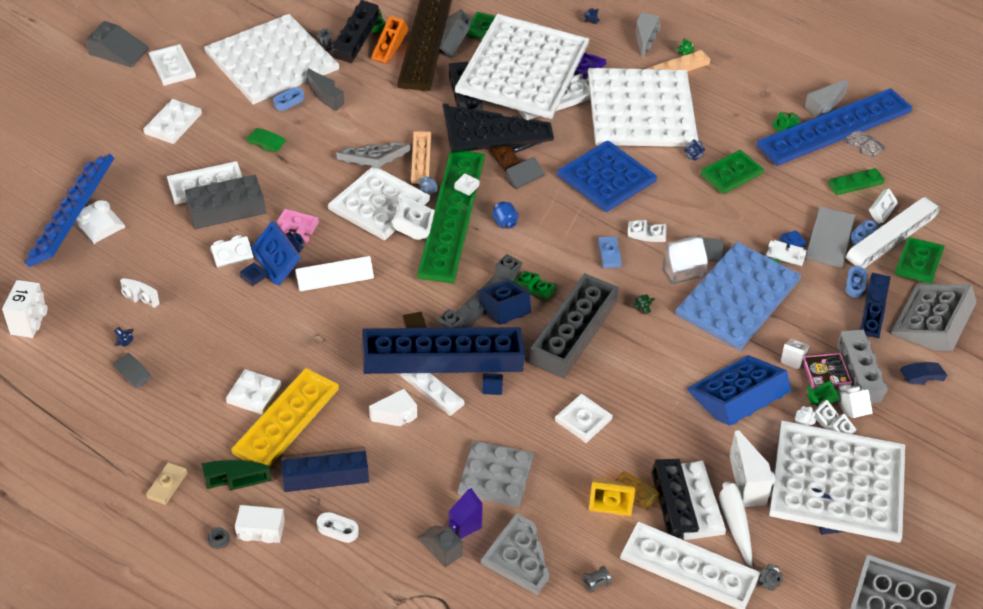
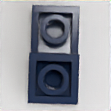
[900,362,948,385]

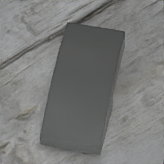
[112,352,152,389]

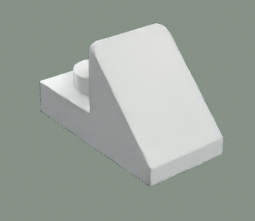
[781,338,810,369]

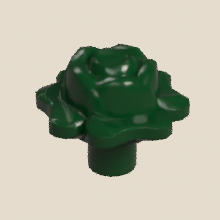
[633,294,655,314]

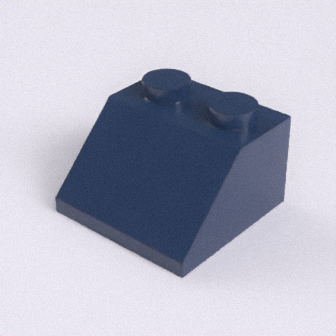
[477,279,532,325]

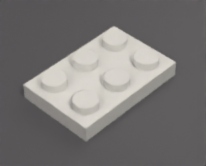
[144,99,202,144]

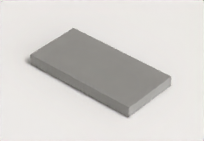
[805,207,855,268]

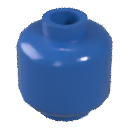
[492,201,519,229]

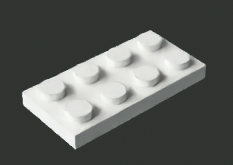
[167,161,242,205]
[665,461,726,540]

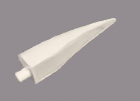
[718,482,753,569]

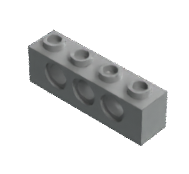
[837,329,887,403]

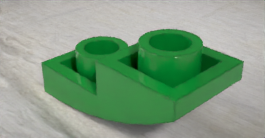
[246,128,286,152]
[514,271,557,301]

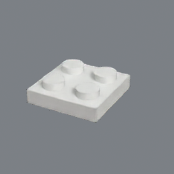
[226,369,281,415]

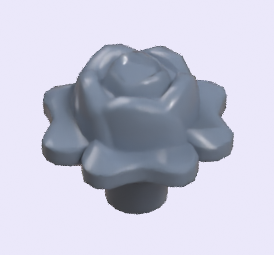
[419,176,438,195]

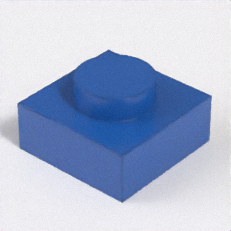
[780,230,806,248]

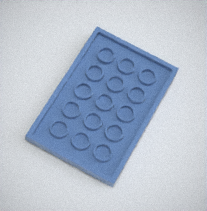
[675,242,801,351]

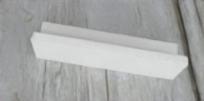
[294,256,374,291]

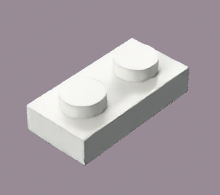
[869,188,898,224]

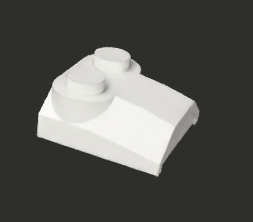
[392,194,435,240]
[74,200,125,244]

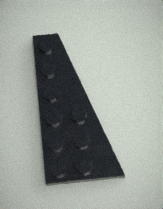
[442,103,554,153]

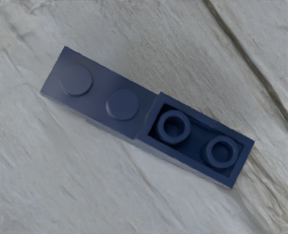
[860,272,891,338]

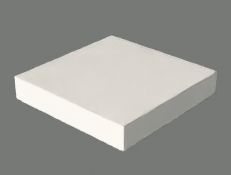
[555,394,613,443]

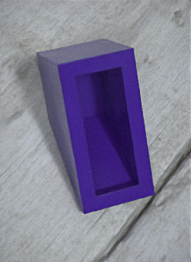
[447,488,483,539]

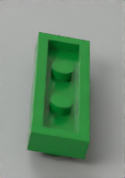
[828,168,885,196]

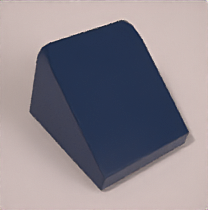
[482,373,503,395]

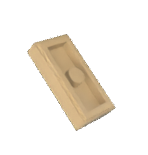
[146,462,187,505]

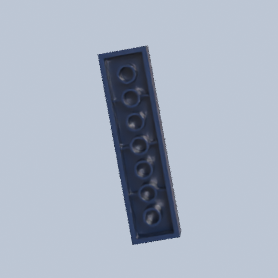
[362,327,525,374]

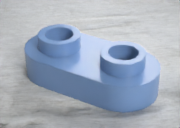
[273,87,304,111]
[850,220,879,246]
[845,266,868,298]

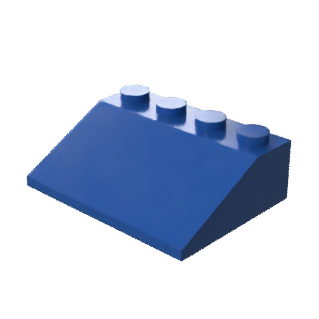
[687,355,791,426]

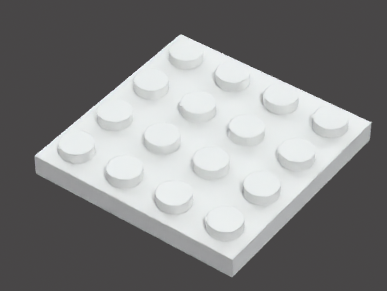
[328,167,430,241]

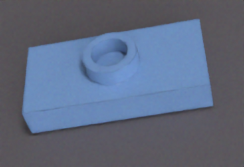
[598,236,622,268]

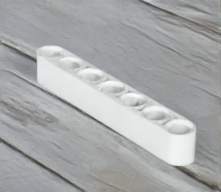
[846,197,940,268]

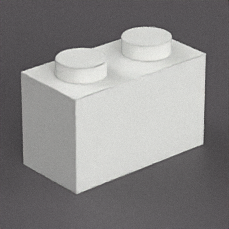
[235,505,285,543]

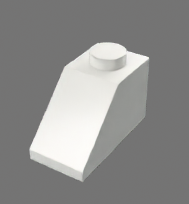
[369,389,417,426]

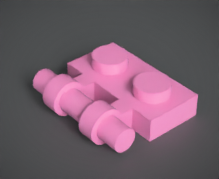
[277,209,319,243]

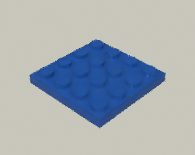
[557,141,657,213]

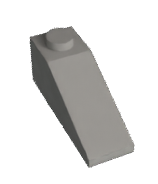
[805,79,849,117]

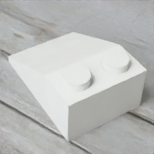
[729,431,775,507]

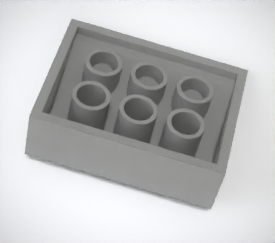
[891,284,977,351]
[850,554,956,609]

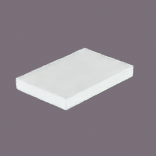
[149,44,196,86]

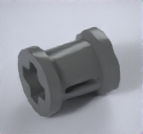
[318,29,333,51]
[583,566,612,593]

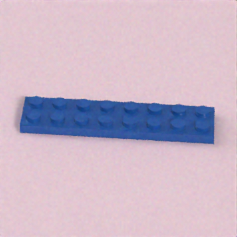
[24,153,115,267]

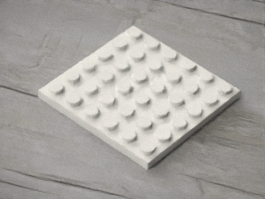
[204,14,339,104]
[588,68,698,147]
[769,421,905,543]

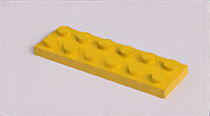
[231,368,339,468]

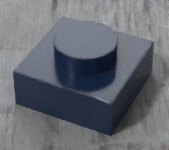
[240,262,267,286]

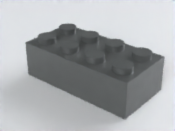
[184,174,266,230]

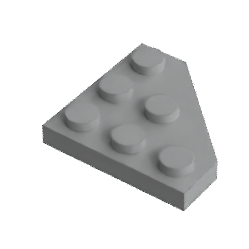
[337,142,410,168]
[481,513,549,595]

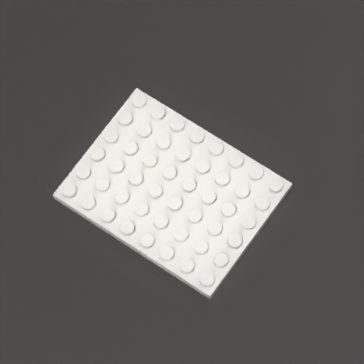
[455,14,589,119]

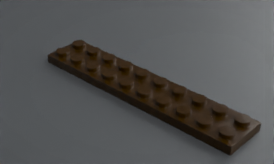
[398,0,453,91]

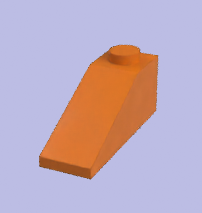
[371,16,409,64]

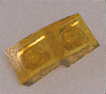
[615,471,660,510]

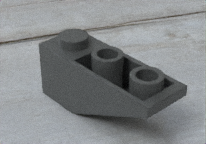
[439,9,472,58]

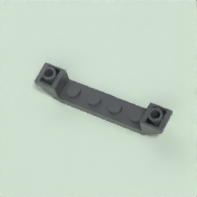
[437,254,522,328]

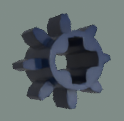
[286,232,304,253]

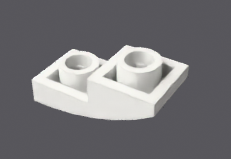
[628,220,667,242]
[120,278,160,308]
[813,400,857,434]

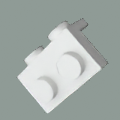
[210,235,253,268]

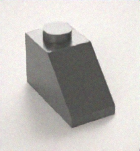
[418,525,463,568]

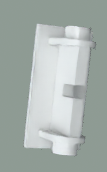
[766,240,807,266]

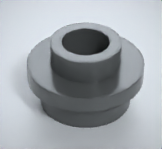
[208,527,230,549]

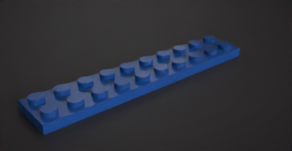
[756,88,913,166]

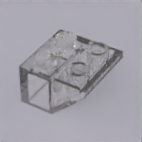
[662,235,708,285]

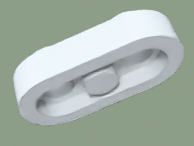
[317,512,359,543]

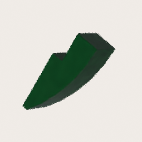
[202,460,271,491]

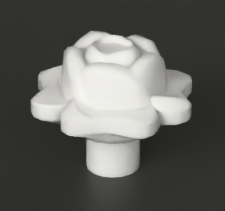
[795,406,816,426]

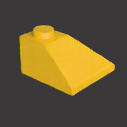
[589,477,635,516]

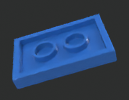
[251,221,302,286]

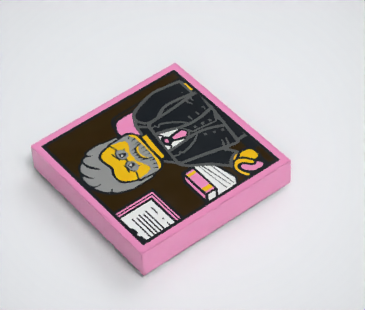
[802,353,852,389]

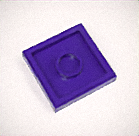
[574,52,606,79]

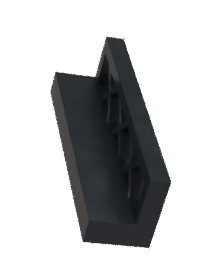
[651,459,699,538]

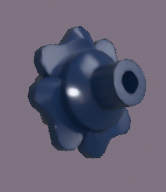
[584,8,600,24]
[684,139,705,161]
[113,327,134,347]

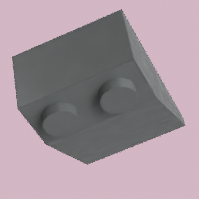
[86,21,149,68]

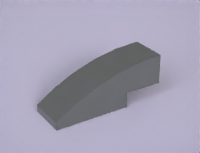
[307,68,344,111]

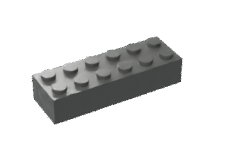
[530,273,619,379]

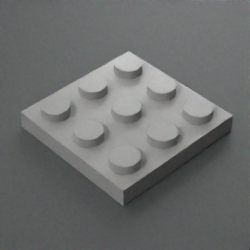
[458,441,534,508]

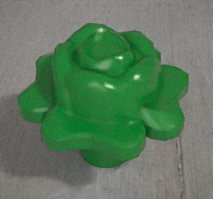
[677,38,694,56]

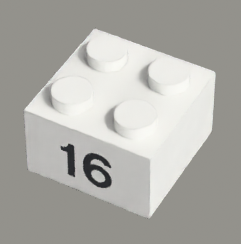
[2,280,48,338]

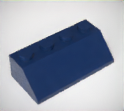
[281,447,369,492]

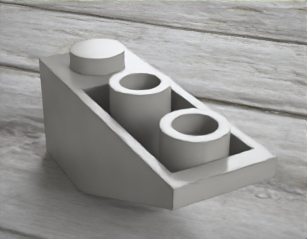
[635,12,661,57]

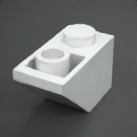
[836,384,872,418]

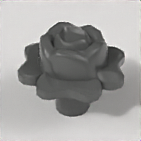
[759,564,782,591]

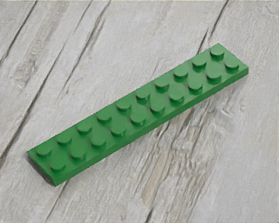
[418,150,485,284]

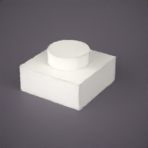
[454,174,479,196]

